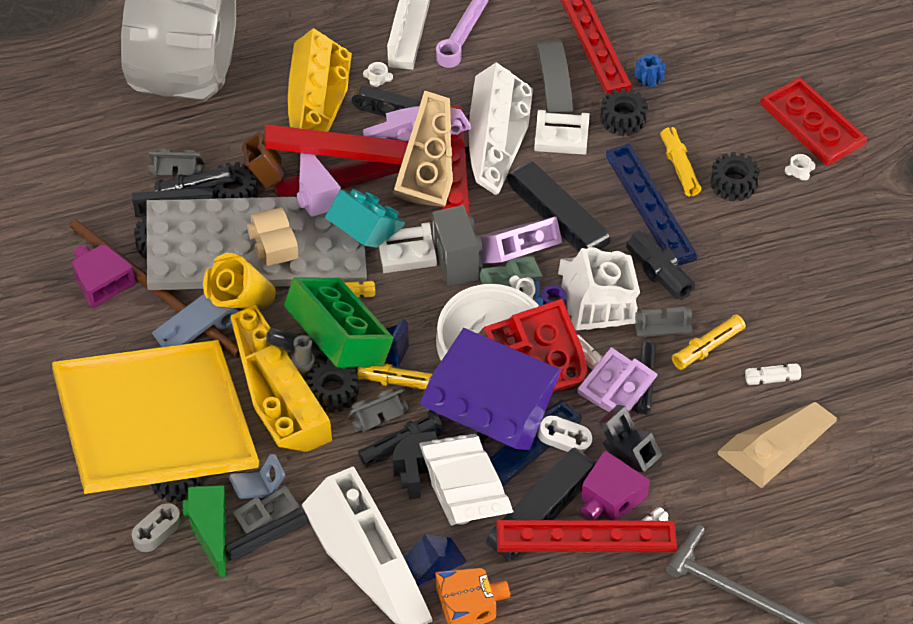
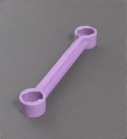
[436,0,489,68]

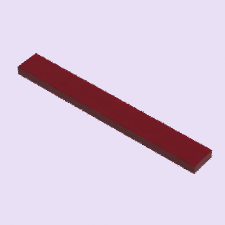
[274,130,470,197]

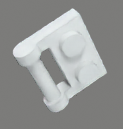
[534,110,590,155]
[379,222,437,273]

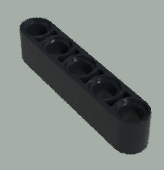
[507,161,610,252]
[486,447,597,561]

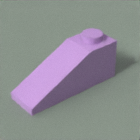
[297,153,340,217]
[479,217,562,264]

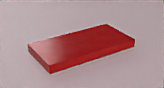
[760,77,867,166]

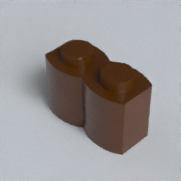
[242,132,284,188]

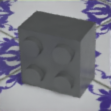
[432,205,482,287]

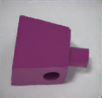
[72,245,136,308]
[580,451,650,520]

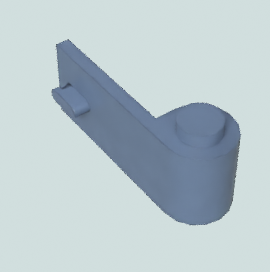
[152,294,239,347]

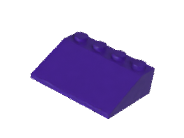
[420,328,561,450]

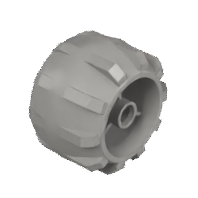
[121,0,236,101]

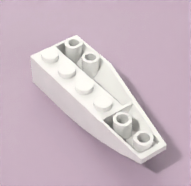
[469,62,533,195]
[302,466,432,624]

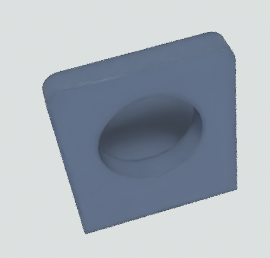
[229,454,285,499]

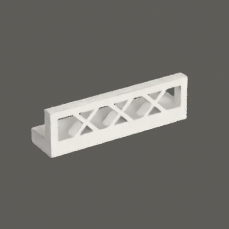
[387,0,430,70]

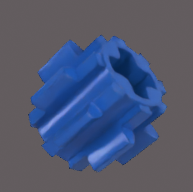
[634,54,666,88]

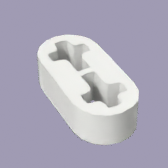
[537,416,592,452]

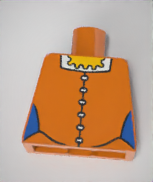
[436,568,510,624]

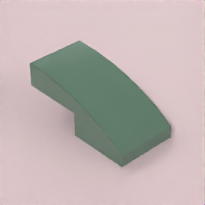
[479,256,542,288]

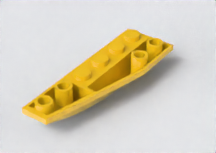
[288,28,352,156]
[230,305,332,452]

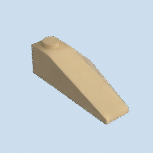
[392,91,453,207]
[718,402,837,488]

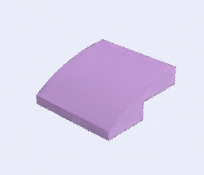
[578,347,658,412]

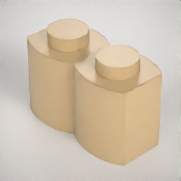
[247,207,298,266]

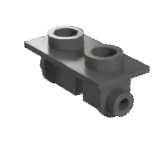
[148,149,204,177]
[635,305,692,337]
[347,389,409,432]

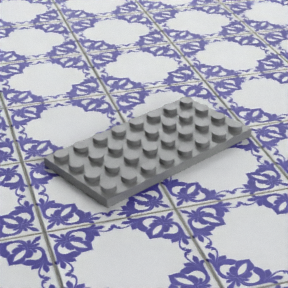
[147,197,367,290]

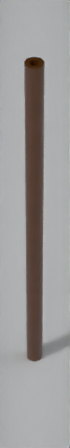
[70,219,240,358]

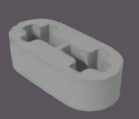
[132,503,181,552]

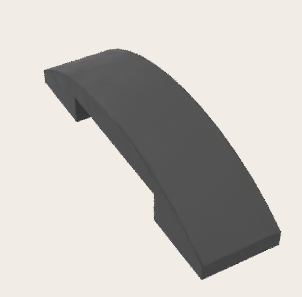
[535,38,573,114]

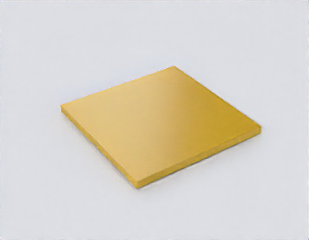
[52,340,259,494]

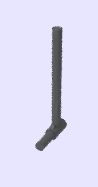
[665,524,816,624]

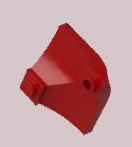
[478,299,587,392]

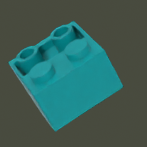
[325,189,406,248]

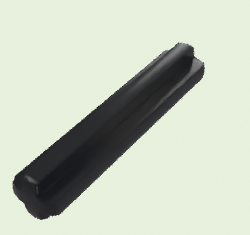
[266,328,329,361]
[636,341,657,415]
[225,508,308,560]

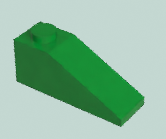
[183,485,226,577]

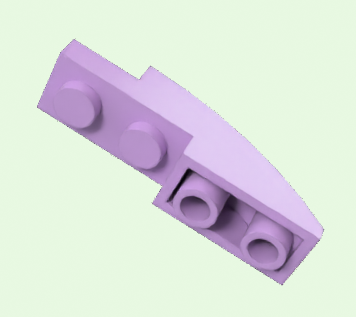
[363,106,471,141]

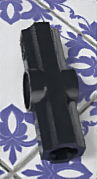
[626,230,695,300]

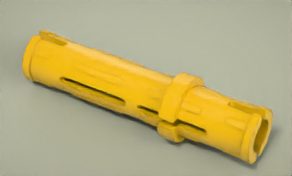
[660,127,702,197]
[672,314,746,370]
[357,364,432,389]

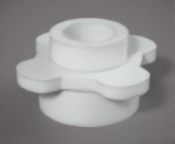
[363,62,393,87]
[785,154,815,180]
[509,276,535,299]

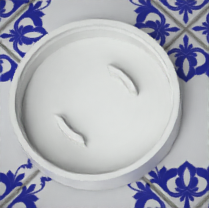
[436,284,539,361]

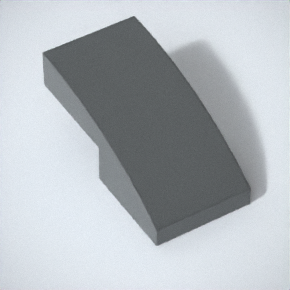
[233,485,300,534]

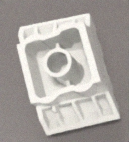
[558,247,640,330]
[419,434,513,526]

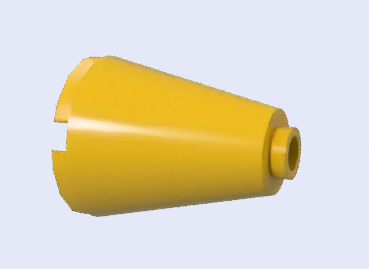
[203,253,276,308]

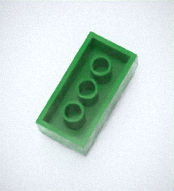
[284,277,394,368]

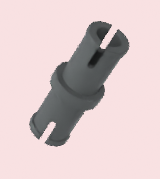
[292,335,315,384]

